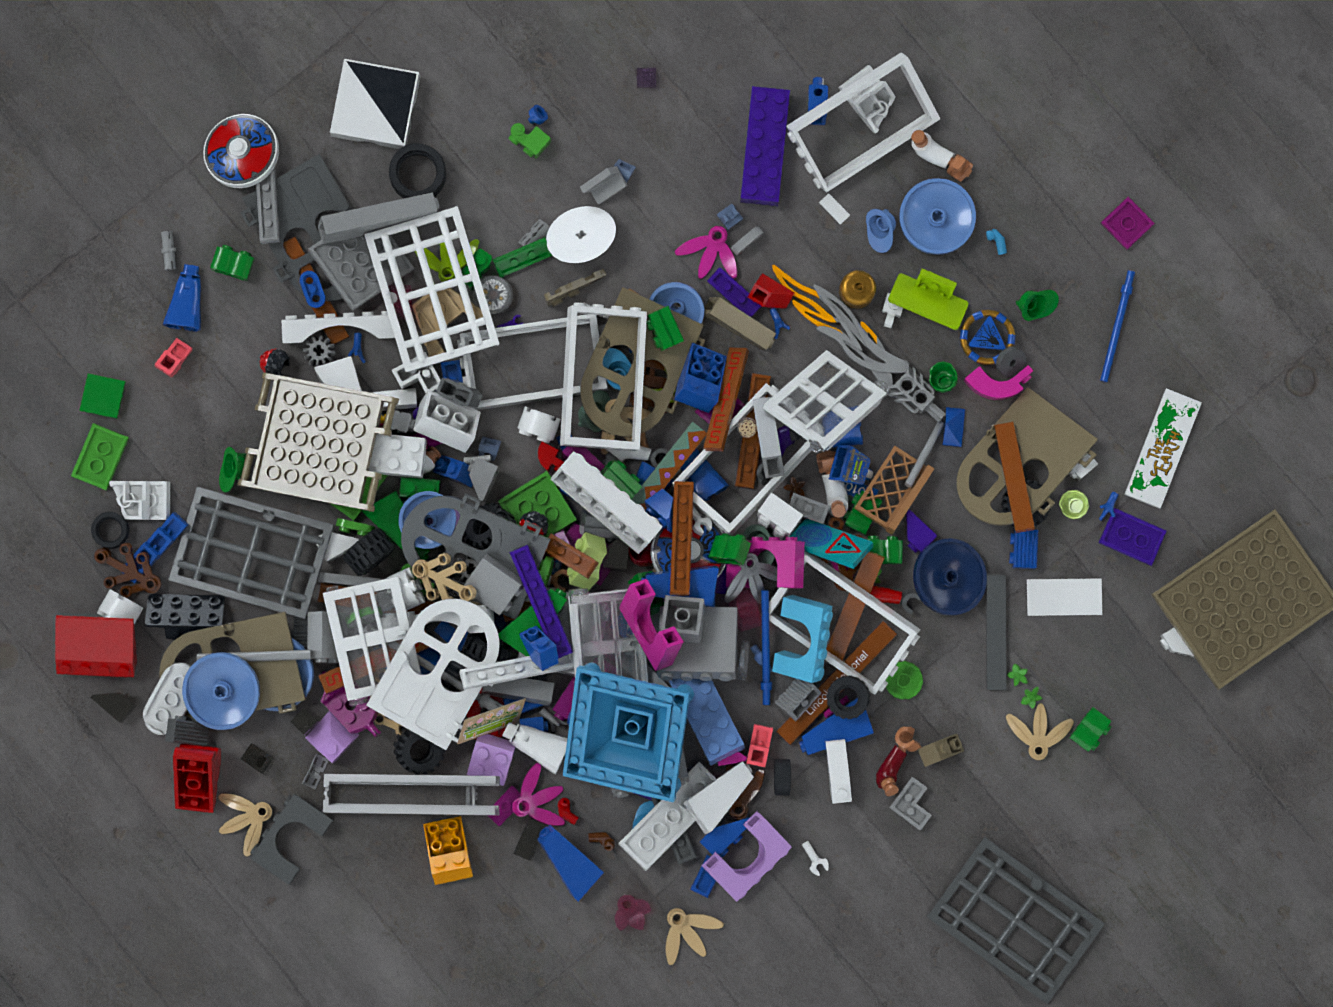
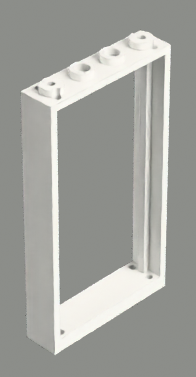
[457,314,608,410]

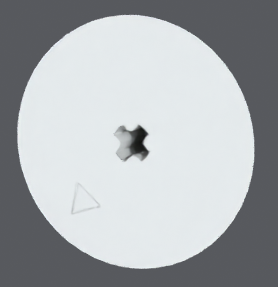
[546,206,616,263]

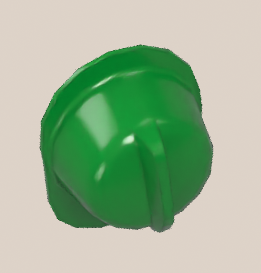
[1016,290,1059,321]
[219,447,246,492]

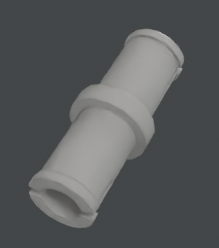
[161,231,177,270]

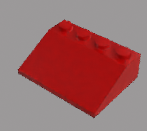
[55,615,137,678]

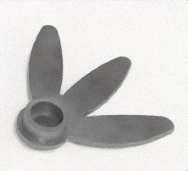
[725,553,777,603]

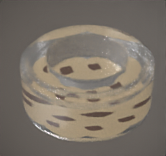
[737,417,757,438]

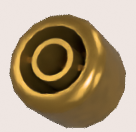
[839,270,876,309]

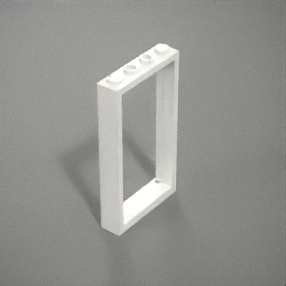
[786,52,940,192]
[560,303,647,451]
[672,383,824,536]
[761,551,921,695]

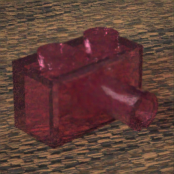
[728,589,762,633]

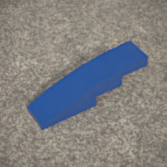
[122,512,189,583]

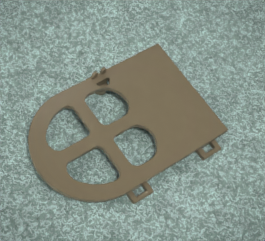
[580,287,706,437]
[957,387,1098,526]
[159,612,306,718]

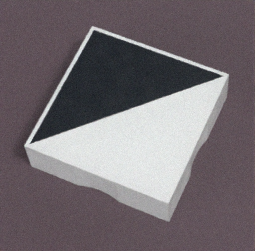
[330,59,420,149]

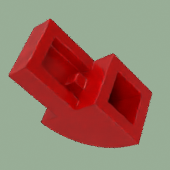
[538,442,564,472]

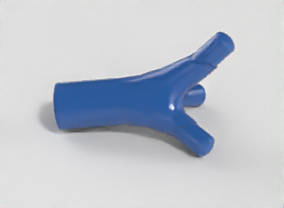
[769,308,790,339]
[348,333,366,363]
[1099,492,1119,521]

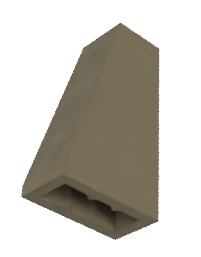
[704,297,776,350]

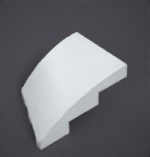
[838,65,895,133]
[109,481,170,520]

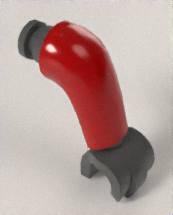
[862,586,921,615]

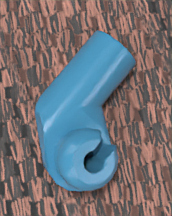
[986,229,1007,255]

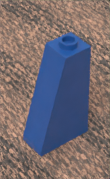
[641,565,719,606]
[799,698,874,756]
[537,825,604,902]

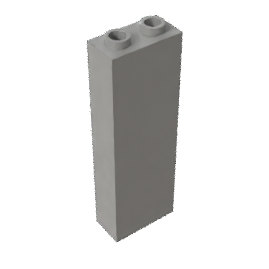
[318,192,439,244]

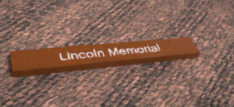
[776,621,897,745]

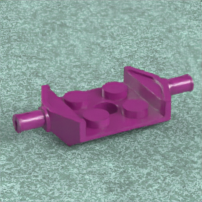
[320,671,381,738]

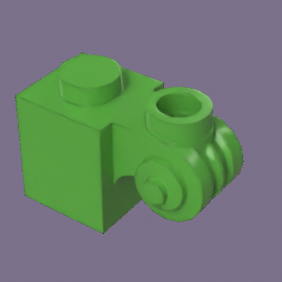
[508,123,551,159]

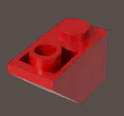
[747,273,795,308]

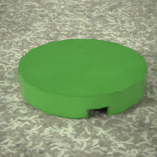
[886,661,923,700]

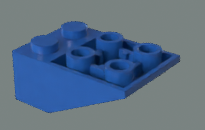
[674,343,727,413]

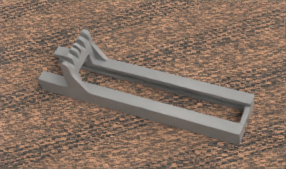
[323,774,500,816]

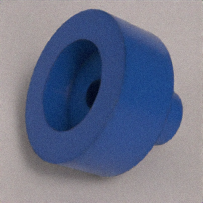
[528,105,548,125]

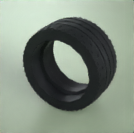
[389,143,447,198]

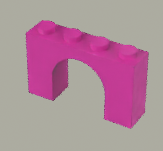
[726,537,805,588]
[619,579,684,671]

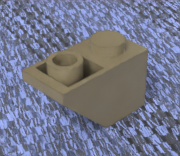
[918,733,964,767]

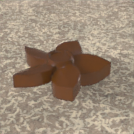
[783,477,805,499]

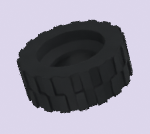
[826,675,870,719]

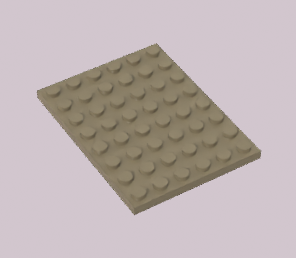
[1151,509,1333,690]

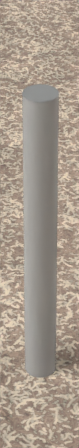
[905,421,945,488]

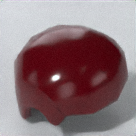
[628,541,653,568]

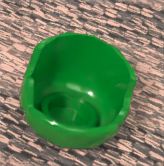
[929,361,958,393]

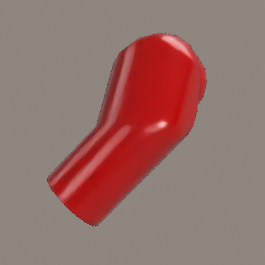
[557,797,579,825]

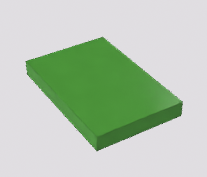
[71,423,129,491]

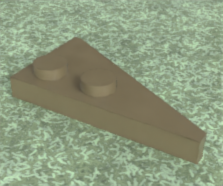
[544,269,607,307]

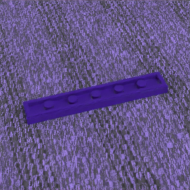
[509,545,573,659]

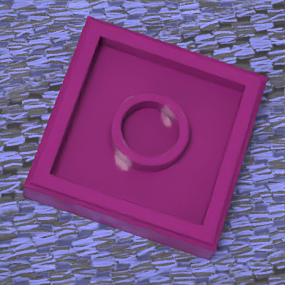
[1100,197,1155,250]

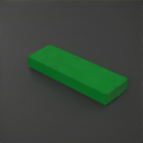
[492,237,553,277]

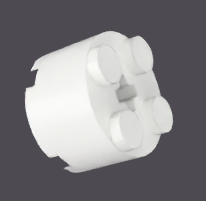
[517,406,561,443]
[385,567,426,610]
[97,590,143,624]

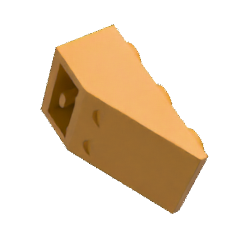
[423,816,473,885]

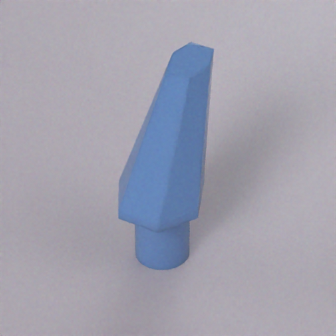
[750,645,772,672]

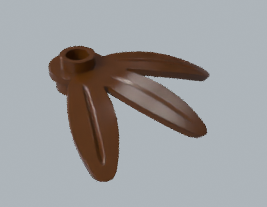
[725,764,765,820]

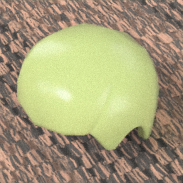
[1059,490,1089,519]

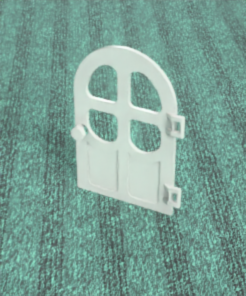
[366,599,499,750]

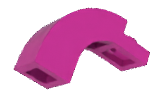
[963,365,1033,400]

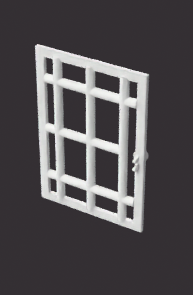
[364,206,499,373]

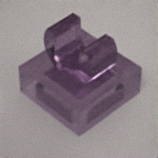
[637,68,656,88]

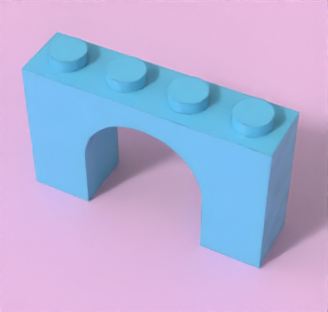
[772,595,833,683]

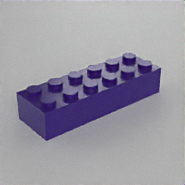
[740,86,790,206]

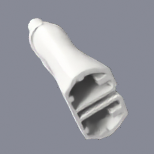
[502,722,567,774]

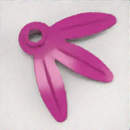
[675,226,737,279]
[512,763,565,826]

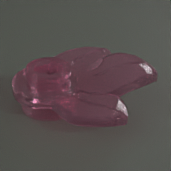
[615,895,651,931]

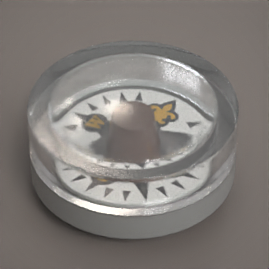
[473,276,513,314]

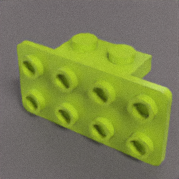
[888,268,969,330]

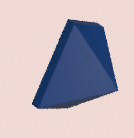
[942,407,965,447]

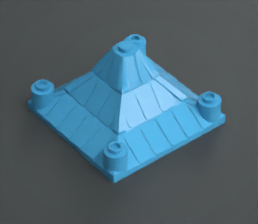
[563,663,694,802]

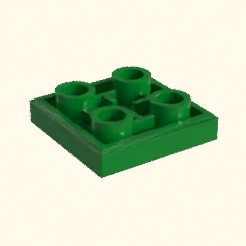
[79,373,126,419]

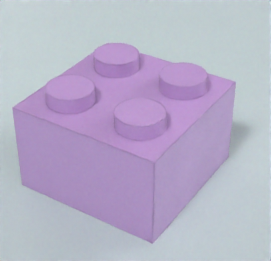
[467,734,516,786]

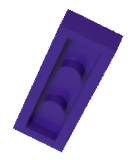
[707,267,762,318]

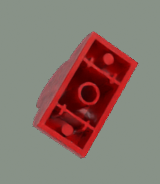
[173,744,221,813]

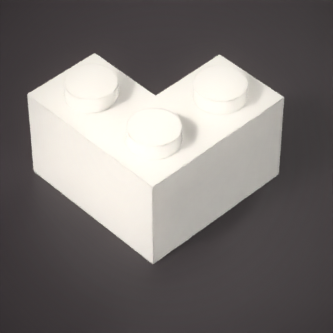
[392,352,441,393]

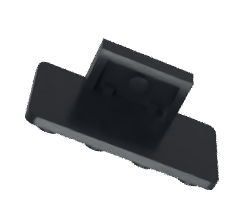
[145,594,225,640]

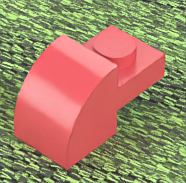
[154,338,192,377]
[746,724,773,767]

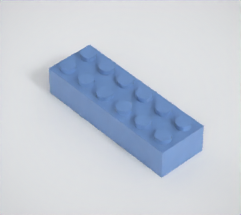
[668,678,745,766]

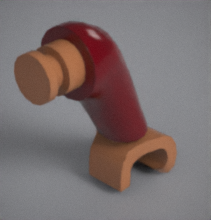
[876,727,921,796]

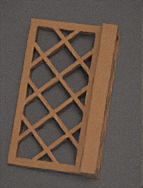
[854,446,934,535]

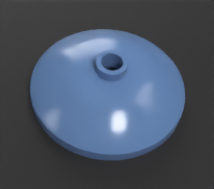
[649,282,705,323]
[399,491,456,549]

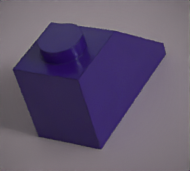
[905,510,937,553]

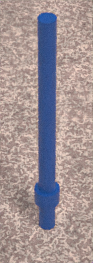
[1100,271,1135,382]
[761,590,772,705]

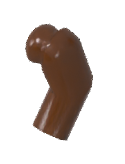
[588,832,615,851]

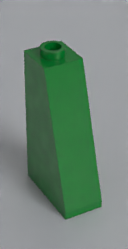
[363,491,431,560]
[498,588,569,657]

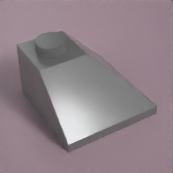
[468,457,500,505]

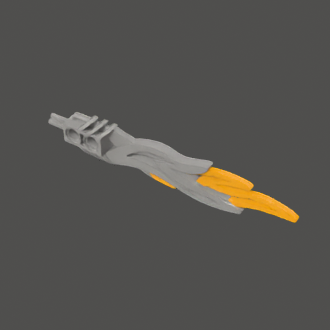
[772,265,946,423]

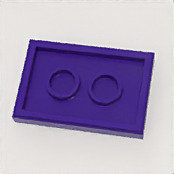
[1098,508,1167,566]

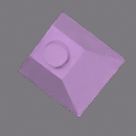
[305,711,359,764]

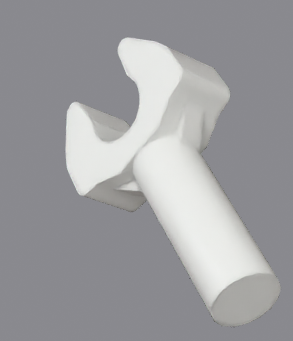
[692,505,712,536]
[802,841,829,876]

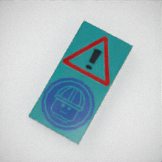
[789,518,873,569]

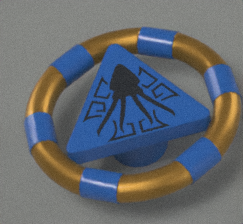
[960,310,1016,365]

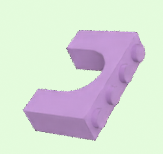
[702,811,792,902]

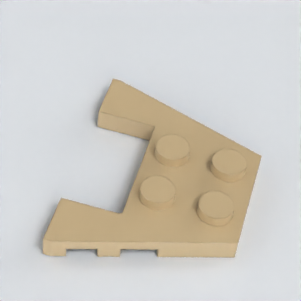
[412,288,483,357]

